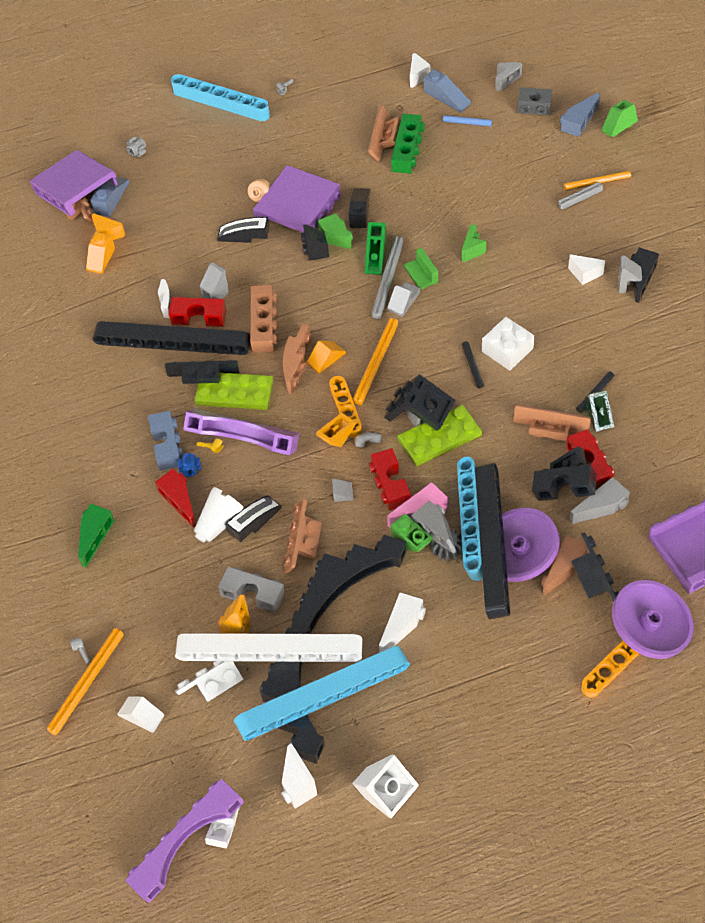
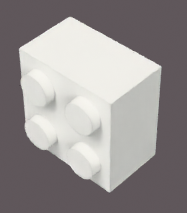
[482,317,534,371]

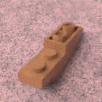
[283,324,312,394]

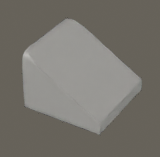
[332,479,354,502]

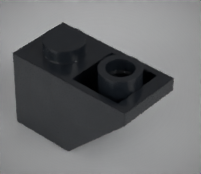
[301,224,329,261]

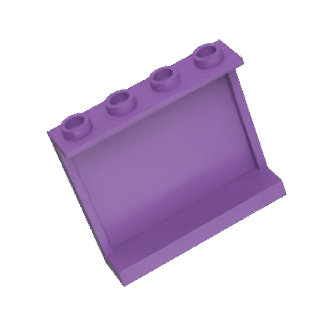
[30,150,118,216]
[253,165,341,232]
[648,500,705,594]

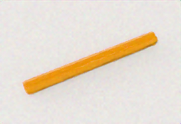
[353,318,398,405]
[47,628,124,735]

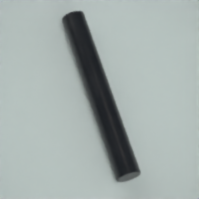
[462,341,484,388]
[576,371,614,413]

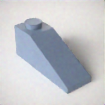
[424,69,471,113]
[560,93,601,137]
[91,177,130,217]

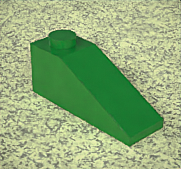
[364,222,387,275]
[78,504,115,568]

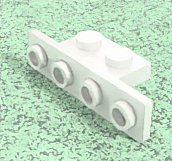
[175,661,243,702]

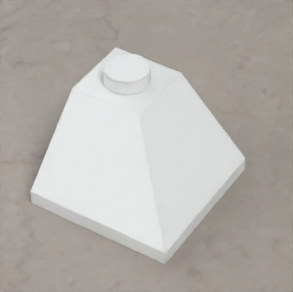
[281,743,317,808]
[352,755,419,818]

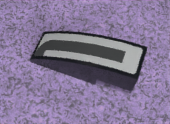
[217,217,270,243]
[225,495,282,542]

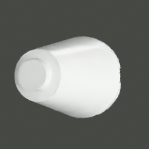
[194,487,243,543]

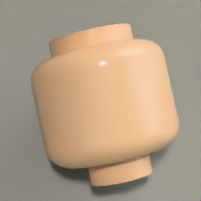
[248,179,271,202]

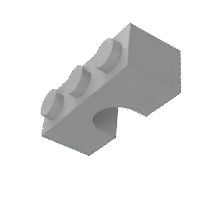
[218,567,285,614]

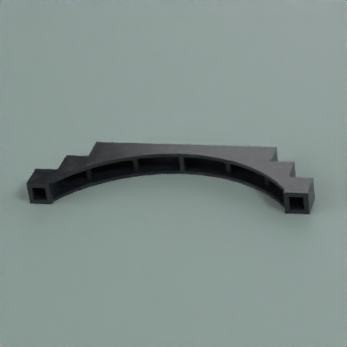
[259,535,407,764]

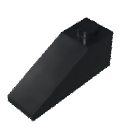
[349,188,370,228]
[630,247,659,303]

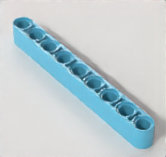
[234,646,410,741]

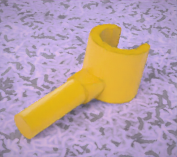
[197,439,224,453]

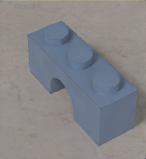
[148,411,183,471]

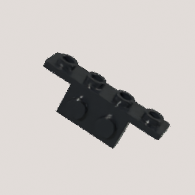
[165,360,240,384]
[571,532,619,602]

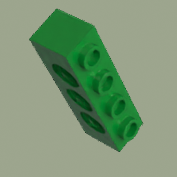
[391,114,425,174]

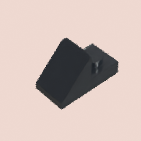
[550,446,586,469]

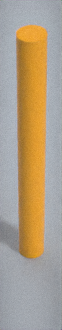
[564,171,631,190]

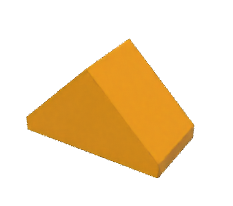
[92,213,125,240]
[307,340,346,374]
[316,413,356,447]

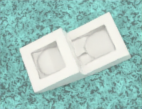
[158,279,171,318]
[205,808,239,848]

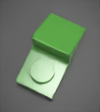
[462,224,486,262]

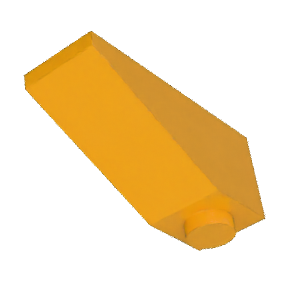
[218,594,252,634]

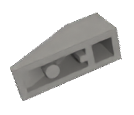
[569,477,630,524]
[411,501,456,554]

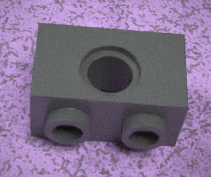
[517,87,552,115]

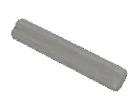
[558,182,603,210]

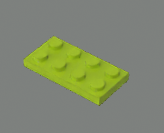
[195,373,273,410]
[397,405,482,467]

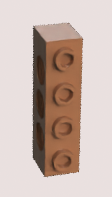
[250,285,277,353]

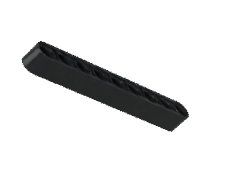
[92,321,250,355]
[475,462,510,620]

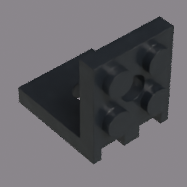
[384,374,455,431]

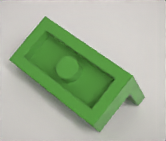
[404,248,438,290]

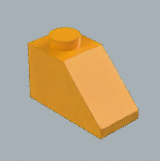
[86,232,115,274]

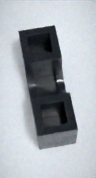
[532,464,597,501]

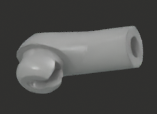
[354,432,382,448]

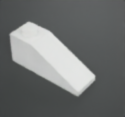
[379,593,426,652]

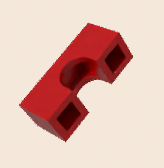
[169,297,227,327]
[566,429,614,490]
[368,448,411,511]

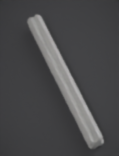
[371,236,403,319]

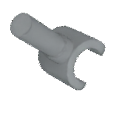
[277,79,293,95]
[70,638,91,664]

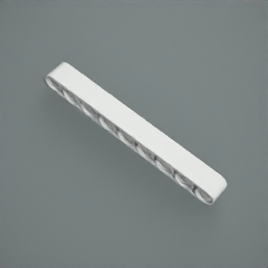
[175,634,362,662]

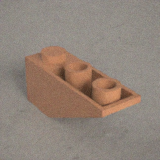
[541,536,588,595]

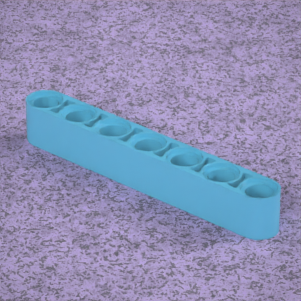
[171,74,270,121]
[457,457,483,581]

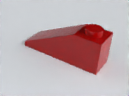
[155,469,196,528]

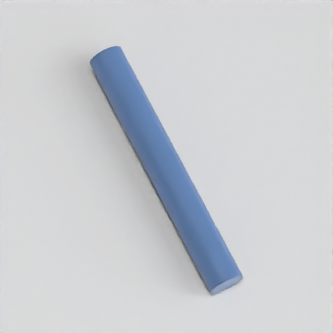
[443,115,492,126]

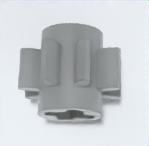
[126,136,146,158]

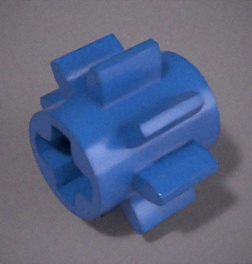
[177,453,201,477]

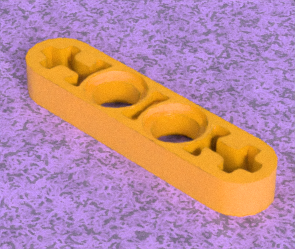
[329,376,362,438]
[581,641,640,697]

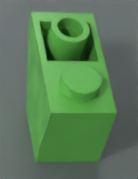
[602,100,638,137]
[318,213,353,249]
[391,514,433,552]

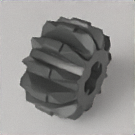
[430,529,462,562]

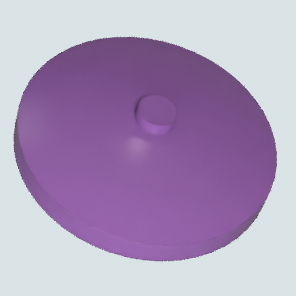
[502,508,560,582]
[612,580,694,659]

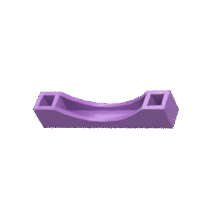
[183,408,300,455]
[125,779,244,903]

